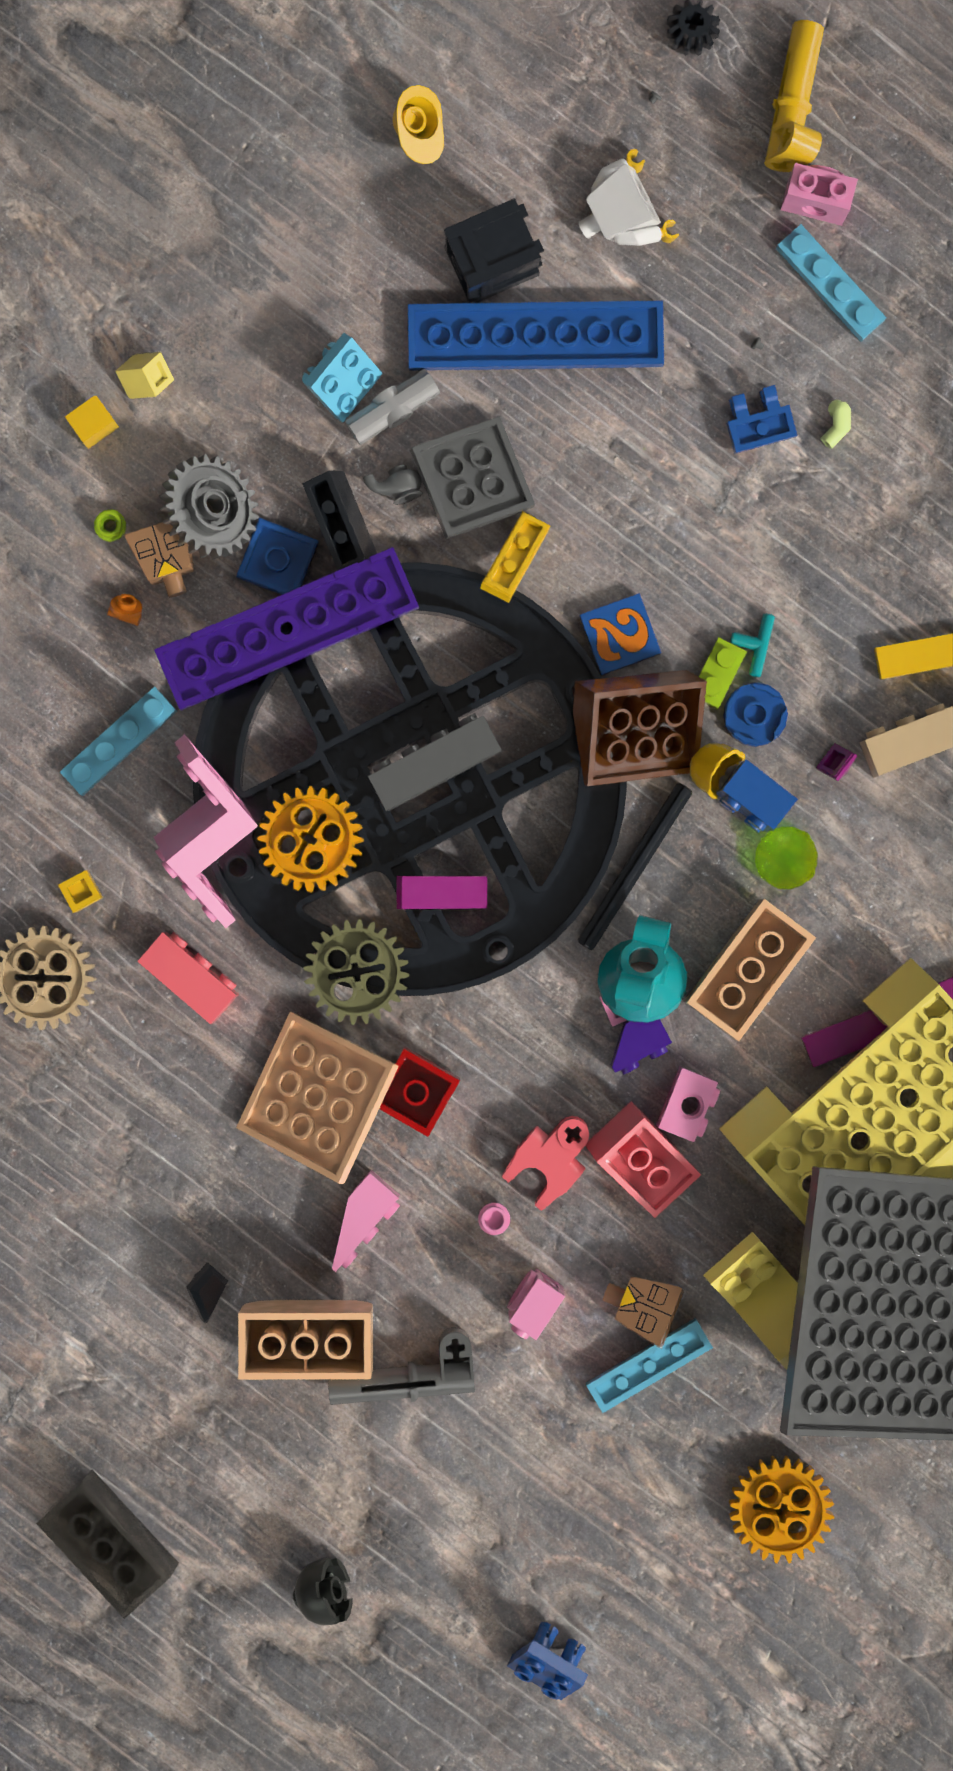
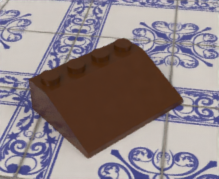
[573,670,707,786]

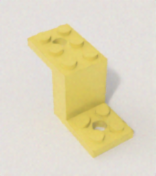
[703,1232,798,1370]

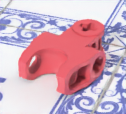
[502,1115,589,1211]

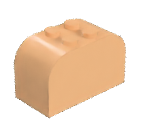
[238,1300,373,1380]

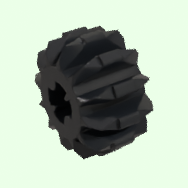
[666,0,720,56]

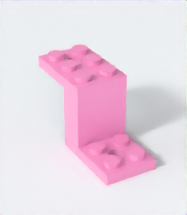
[153,734,258,928]

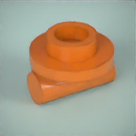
[107,594,142,626]

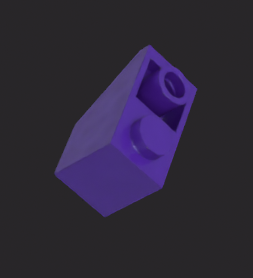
[611,1019,672,1075]

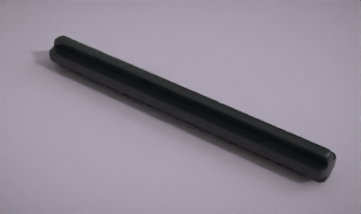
[578,783,692,950]

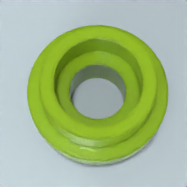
[94,509,126,542]

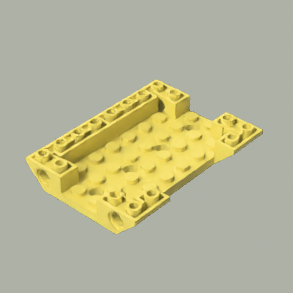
[719,958,953,1225]

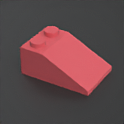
[586,1101,701,1218]

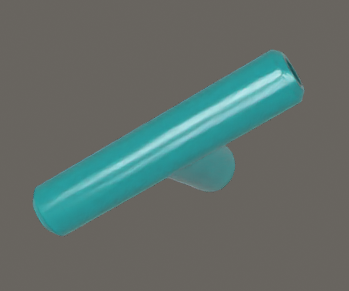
[730,613,775,677]

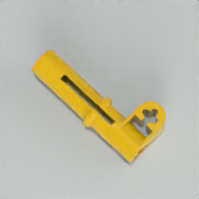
[764,20,824,172]

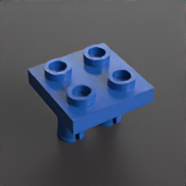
[507,1622,588,1700]

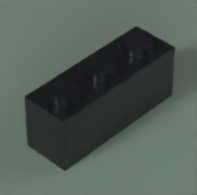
[302,470,377,571]

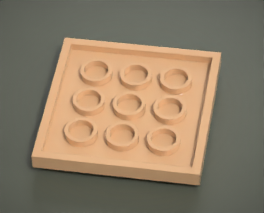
[236,1012,399,1184]

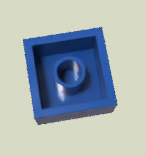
[717,759,798,833]

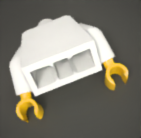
[578,149,679,246]

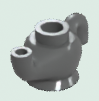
[363,465,423,505]

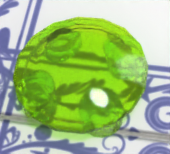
[755,826,818,890]

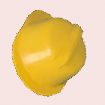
[392,85,444,164]

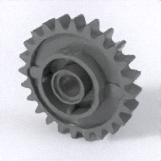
[159,454,259,559]

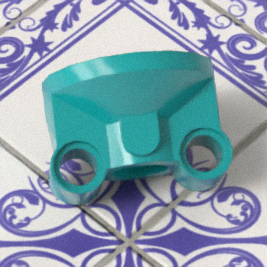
[598,915,687,1023]

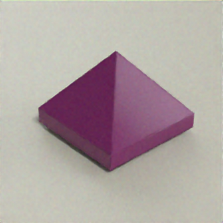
[816,743,857,781]

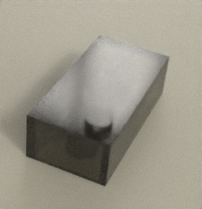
[36,1469,179,1619]

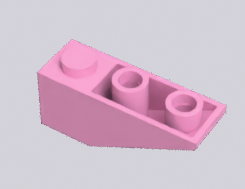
[332,1170,400,1272]

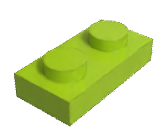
[699,637,747,709]

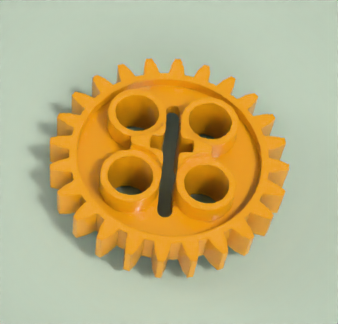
[257,786,364,892]
[729,1456,834,1564]

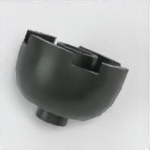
[293,1558,353,1626]

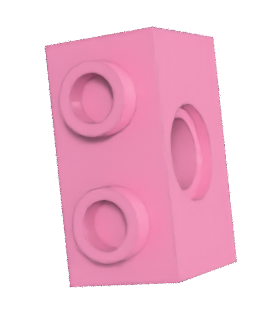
[656,1066,720,1142]

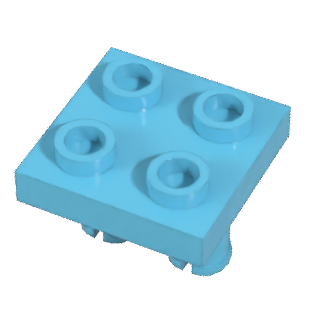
[302,333,383,423]

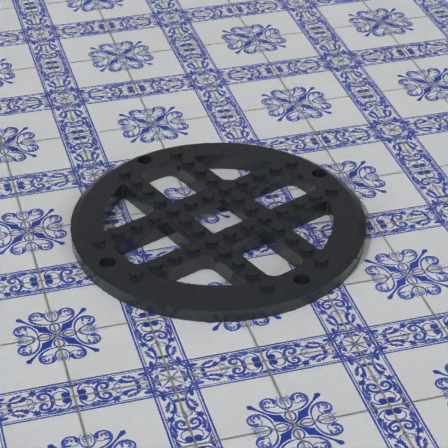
[193,562,627,996]

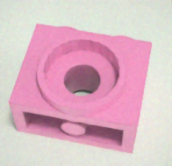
[781,163,858,226]
[507,1269,565,1340]

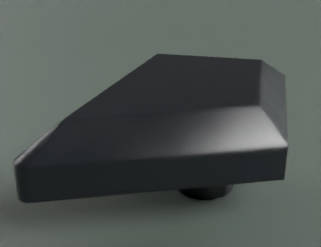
[186,1262,228,1323]

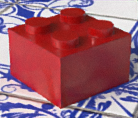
[379,1047,460,1137]

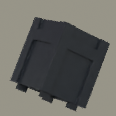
[444,198,544,303]

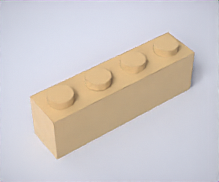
[859,703,953,778]

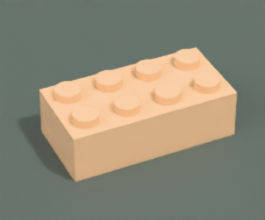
[684,899,816,1041]

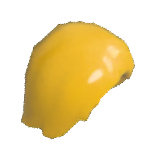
[690,743,745,799]

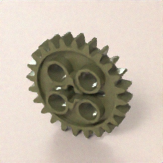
[304,919,409,1025]

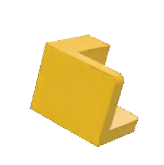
[64,396,119,449]

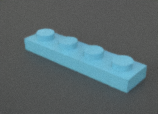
[776,224,886,342]
[60,686,177,796]
[586,1318,713,1413]

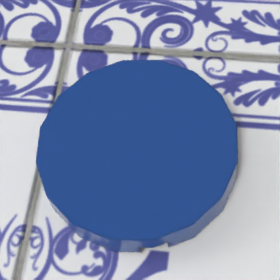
[723,683,788,747]

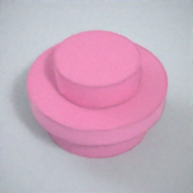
[478,1203,510,1235]

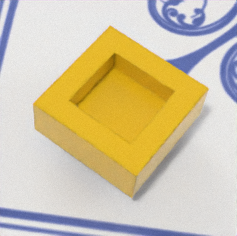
[58,870,103,913]

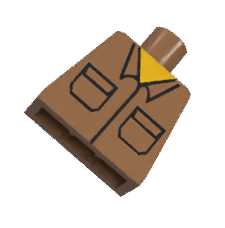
[125,522,194,598]
[603,1277,684,1349]

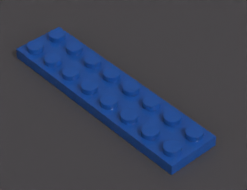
[408,301,664,371]

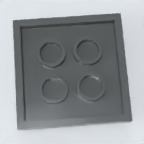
[410,416,535,539]

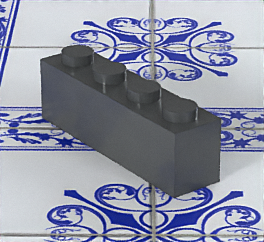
[368,713,502,811]

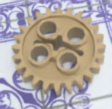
[0,926,96,1030]

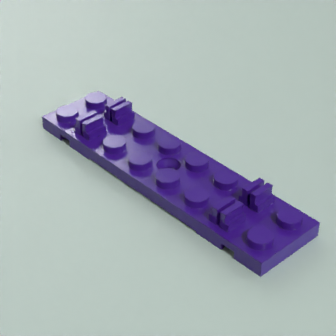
[154,547,419,710]

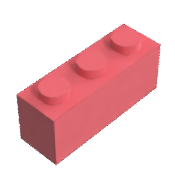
[137,931,239,1024]

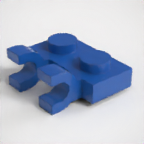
[726,385,798,454]

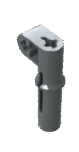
[328,1327,475,1405]

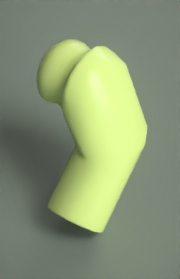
[820,400,851,449]

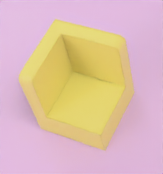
[115,352,174,399]

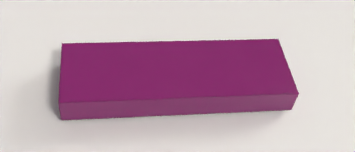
[396,876,487,909]

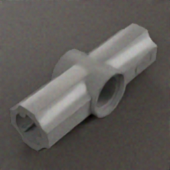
[345,369,440,445]

